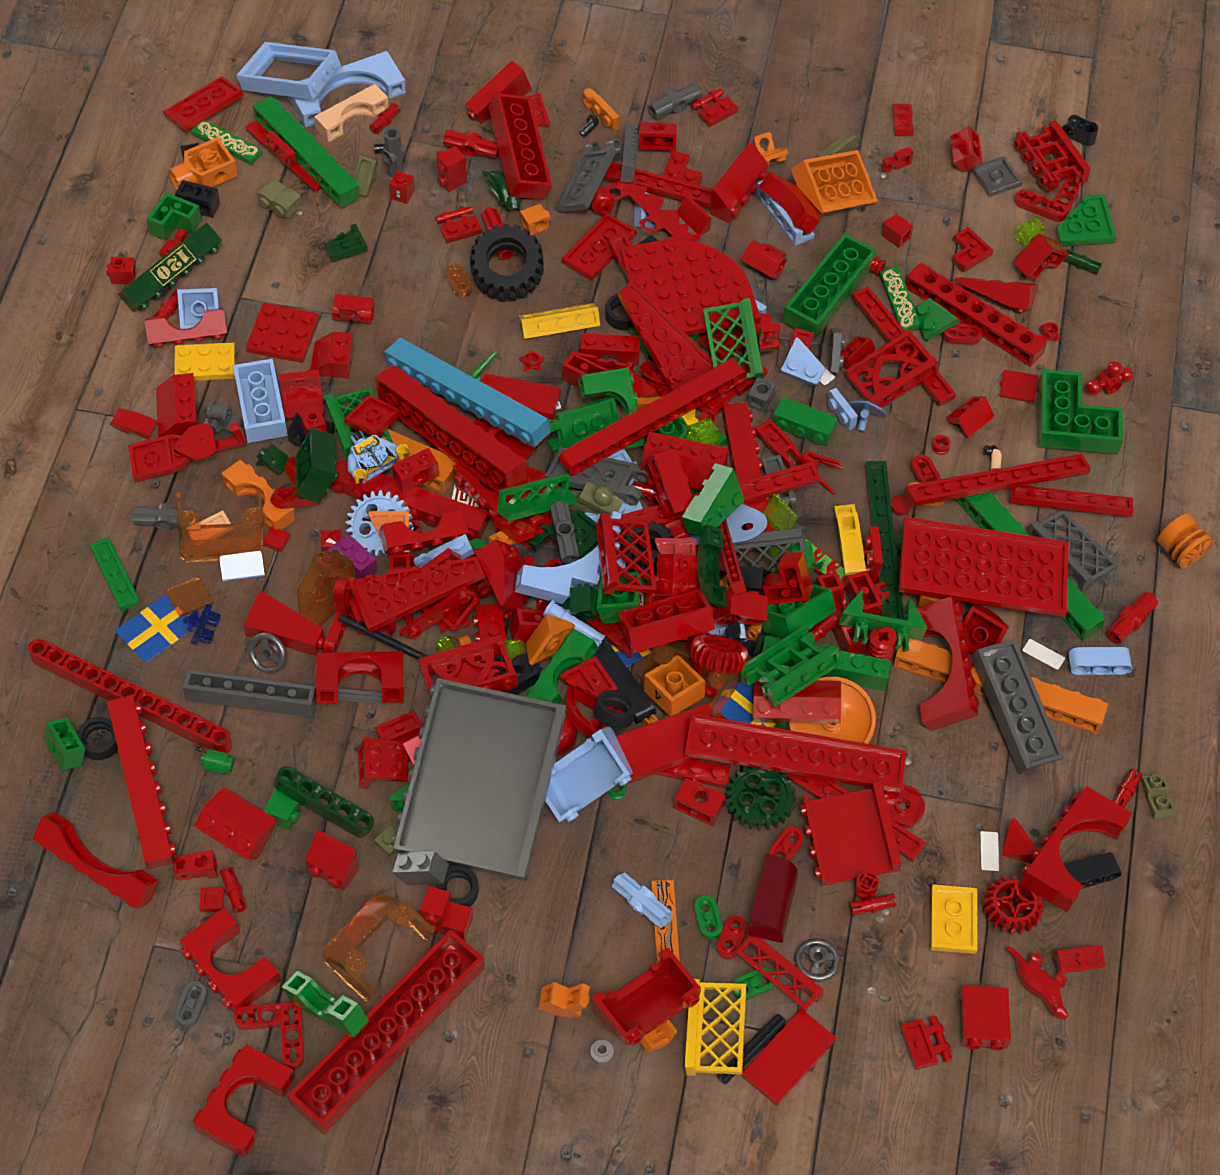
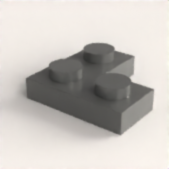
[830,328,845,372]

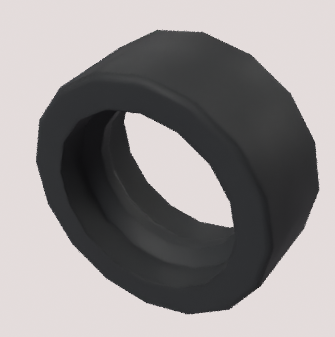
[605,294,634,330]
[594,690,637,729]
[77,717,118,760]
[436,865,479,907]

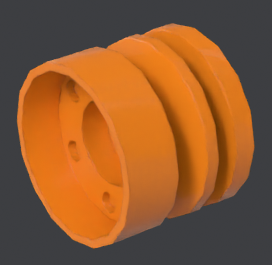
[1157,513,1214,568]

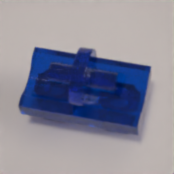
[183,603,221,645]

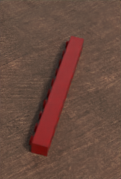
[717,519,747,595]

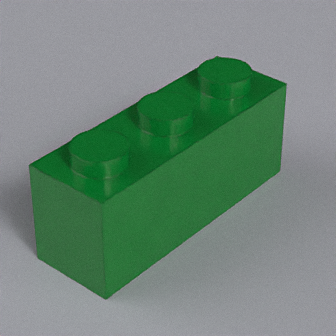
[773,397,838,447]

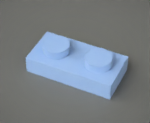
[827,388,858,430]

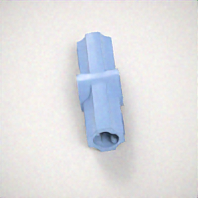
[612,872,673,928]

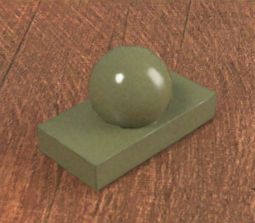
[353,154,379,197]
[578,481,624,515]

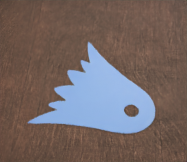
[686,504,767,545]

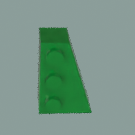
[682,463,745,537]

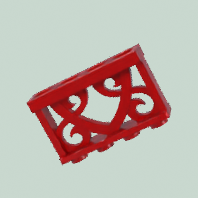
[846,330,939,408]
[419,634,518,699]

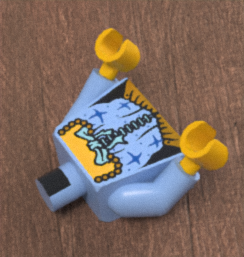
[347,431,410,484]

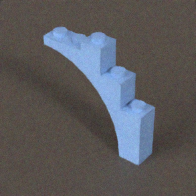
[514,511,626,604]

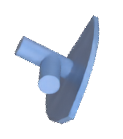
[848,401,886,432]

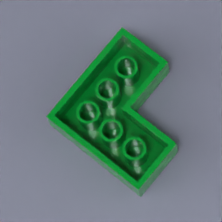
[1038,369,1123,454]

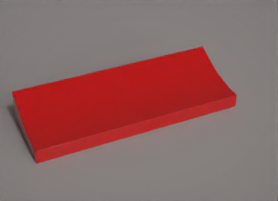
[616,697,728,783]

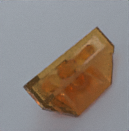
[297,549,355,627]

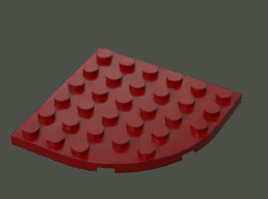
[620,239,761,335]

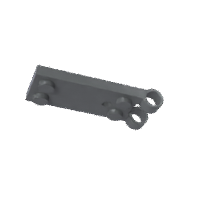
[555,138,623,213]
[545,447,649,505]

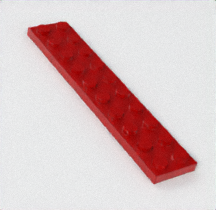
[684,713,906,793]

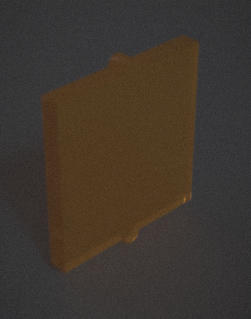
[166,576,214,618]

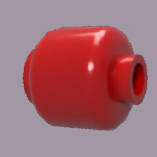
[590,187,615,215]

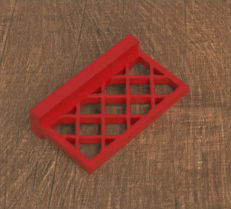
[596,513,657,595]

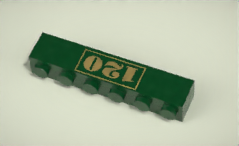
[118,222,222,313]

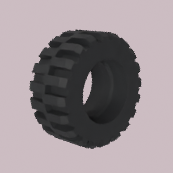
[470,224,544,302]

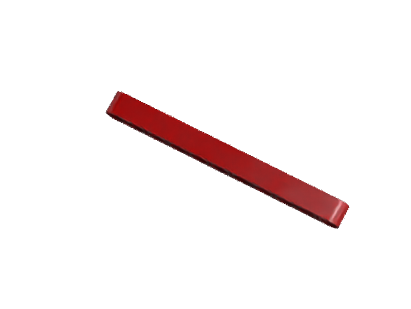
[558,359,747,475]
[28,639,232,753]

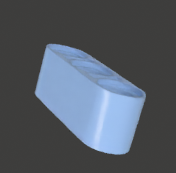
[1069,647,1132,675]

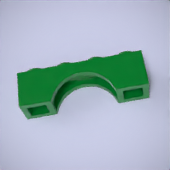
[526,629,599,704]
[282,970,369,1038]

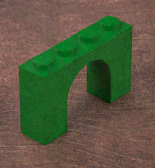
[578,367,646,452]

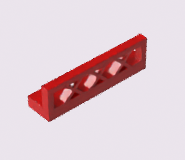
[735,936,824,1012]

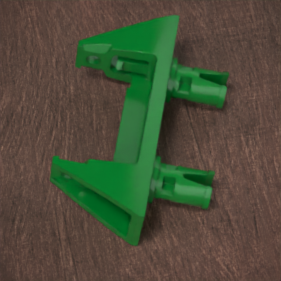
[839,591,927,652]

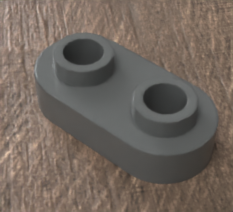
[175,981,207,1028]

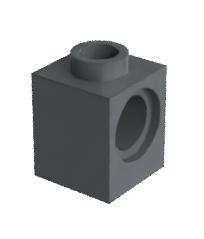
[747,377,776,413]

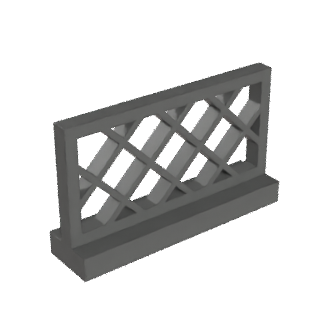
[1027,510,1118,592]
[725,528,806,587]

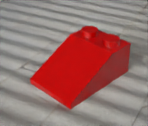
[475,539,523,611]

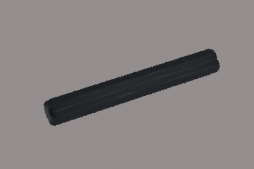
[717,1014,786,1084]

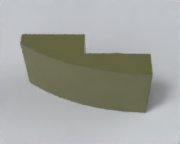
[1141,773,1176,819]

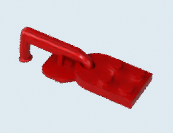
[128,421,246,482]

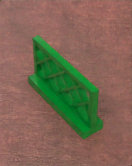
[703,298,764,380]
[324,387,393,461]

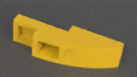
[834,504,866,576]

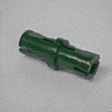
[1064,249,1102,275]

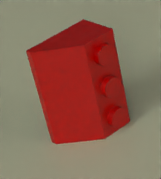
[156,373,198,437]
[193,787,278,860]

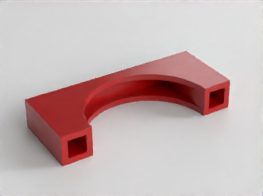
[917,596,979,731]
[1020,786,1133,913]

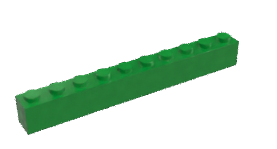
[954,492,1105,641]

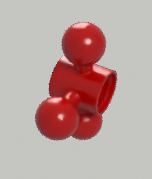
[1086,361,1134,395]

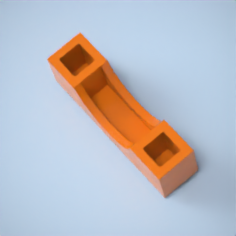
[221,459,295,530]

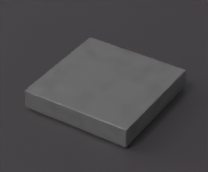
[971,156,1022,197]

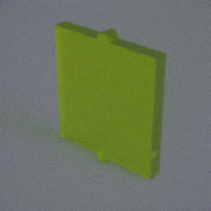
[762,494,798,531]

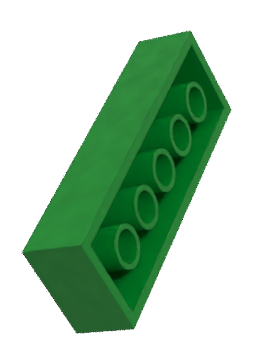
[783,233,877,339]

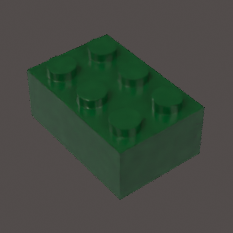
[295,428,338,503]

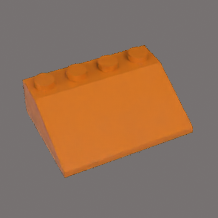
[791,150,878,214]

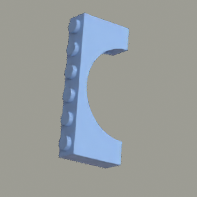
[288,51,406,128]

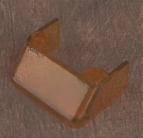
[175,488,264,562]
[637,640,741,718]
[322,893,435,1002]

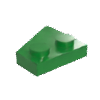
[914,298,960,341]

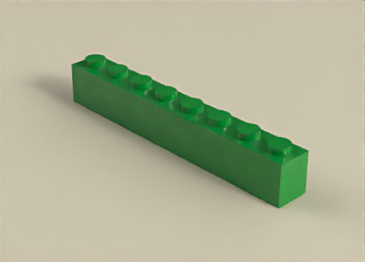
[253,96,360,207]

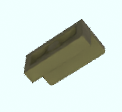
[817,135,857,157]

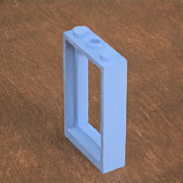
[236,42,341,100]

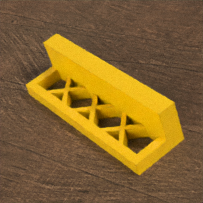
[518,303,600,339]

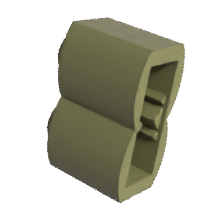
[257,179,302,218]

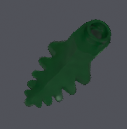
[482,170,522,210]

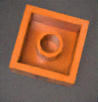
[644,655,705,717]

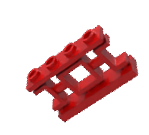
[1014,120,1091,192]

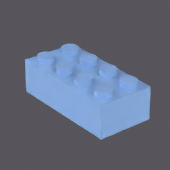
[233,359,288,443]

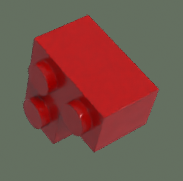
[1014,234,1069,280]
[762,552,813,605]
[713,588,768,626]
[420,886,473,941]

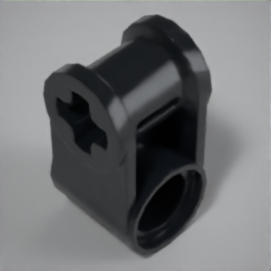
[1062,114,1098,146]

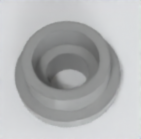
[590,1040,614,1063]

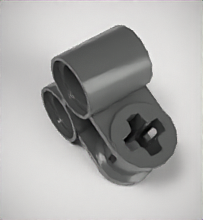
[201,401,243,438]

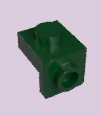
[255,444,290,476]

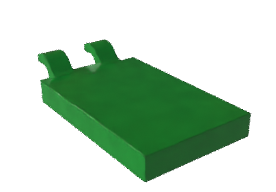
[547,396,619,451]

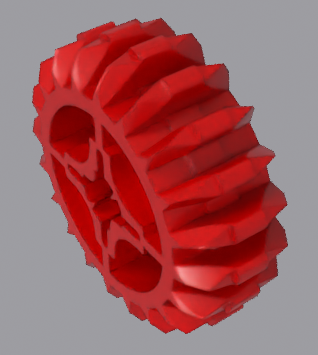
[690,633,748,674]
[983,875,1044,935]

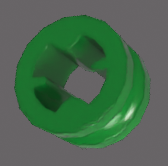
[607,784,627,800]

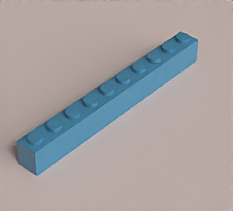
[384,337,550,448]

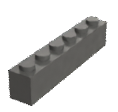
[183,669,317,717]

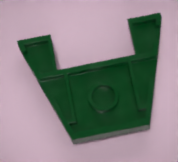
[524,509,598,559]

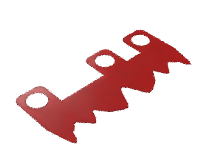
[604,175,702,242]

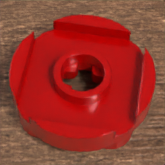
[885,784,926,829]

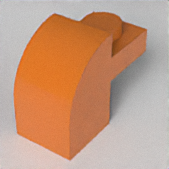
[538,982,590,1018]

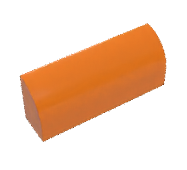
[382,429,457,495]

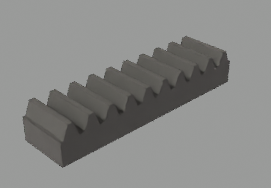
[620,124,638,182]

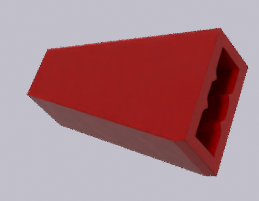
[465,60,532,124]
[244,591,326,656]

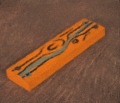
[651,880,680,962]

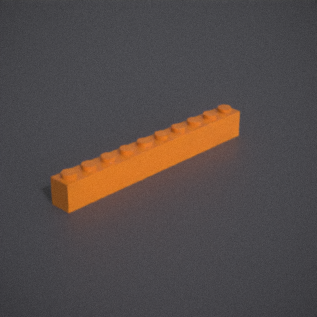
[893,638,1109,735]

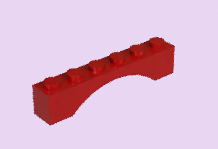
[32,812,159,909]

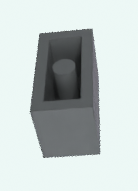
[392,851,449,885]

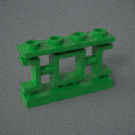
[740,626,841,708]

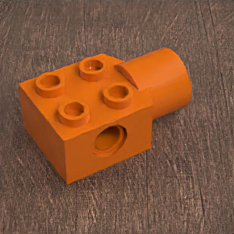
[168,137,238,190]

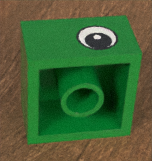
[596,572,646,624]

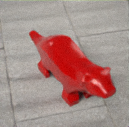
[1006,946,1068,1020]

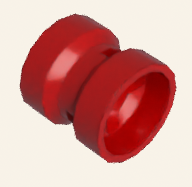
[854,871,879,900]

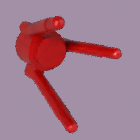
[801,450,843,495]

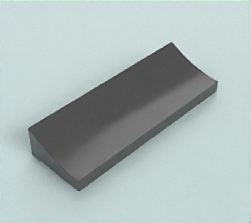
[971,639,1064,775]

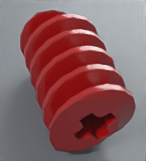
[866,627,897,662]

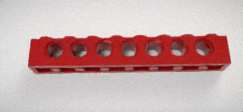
[905,262,1047,367]

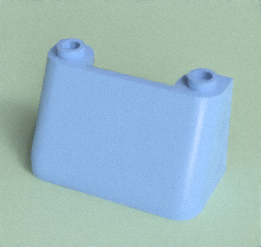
[546,727,633,822]

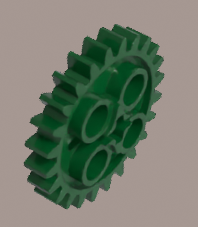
[725,766,796,831]

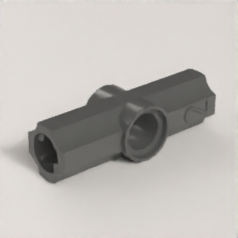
[648,83,702,119]
[381,127,406,178]
[550,501,579,564]
[132,503,197,530]

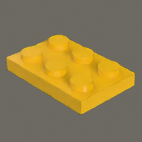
[175,343,235,381]
[931,884,977,954]

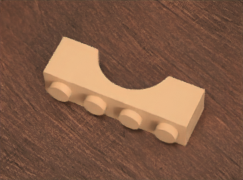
[314,84,389,142]

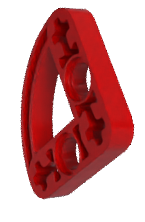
[564,685,624,738]

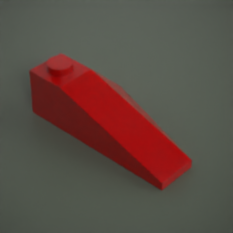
[955,277,1038,312]

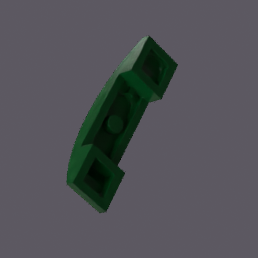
[697,524,727,608]

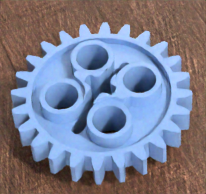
[346,490,413,558]

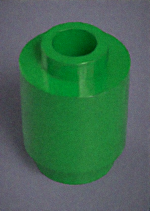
[200,749,235,775]

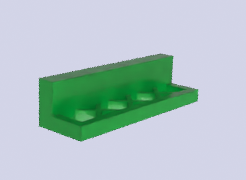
[497,473,577,521]

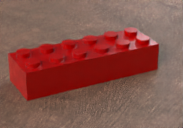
[488,93,552,200]

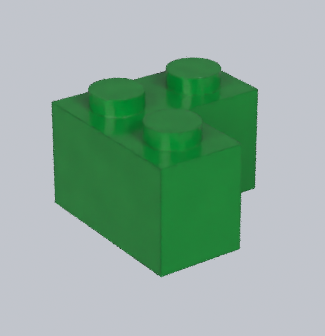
[146,193,202,240]

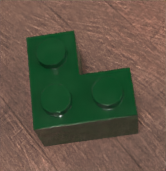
[557,583,601,622]

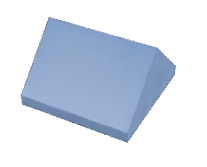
[177,288,220,329]

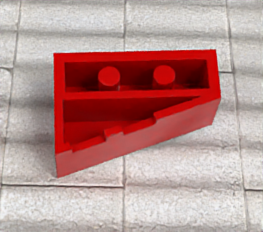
[562,351,634,401]
[638,449,694,518]

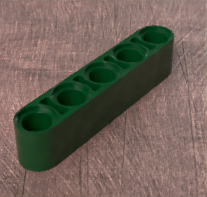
[273,766,374,838]

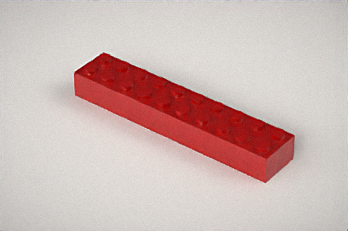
[375,365,528,502]
[287,929,485,1135]

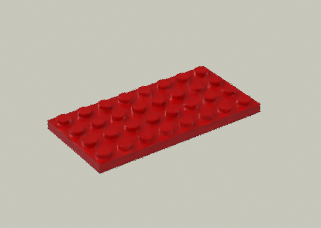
[899,517,1069,617]

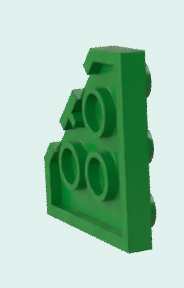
[1056,195,1117,246]

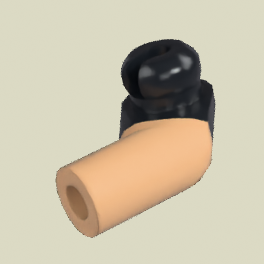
[984,445,1002,470]

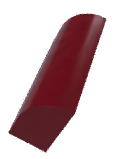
[747,853,798,943]

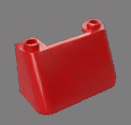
[592,947,701,1046]

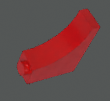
[759,171,821,235]

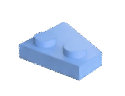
[781,337,825,387]

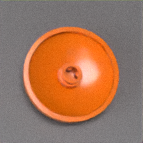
[789,677,876,744]

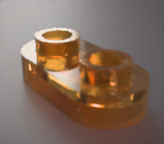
[446,263,472,297]

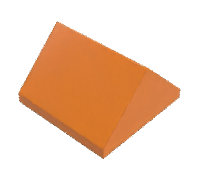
[526,613,576,665]

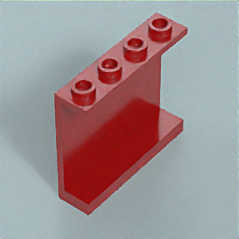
[800,781,902,886]

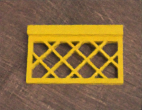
[685,979,747,1076]

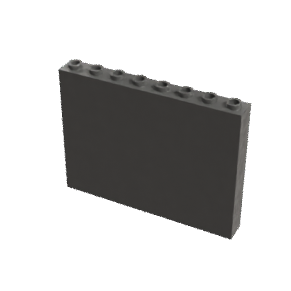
[391,678,567,881]

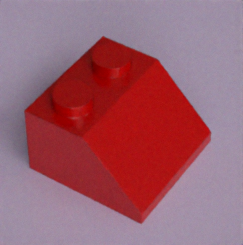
[310,331,354,379]
[305,830,359,891]

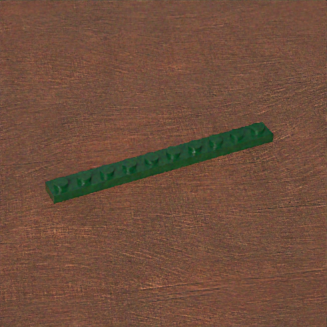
[865,461,904,620]

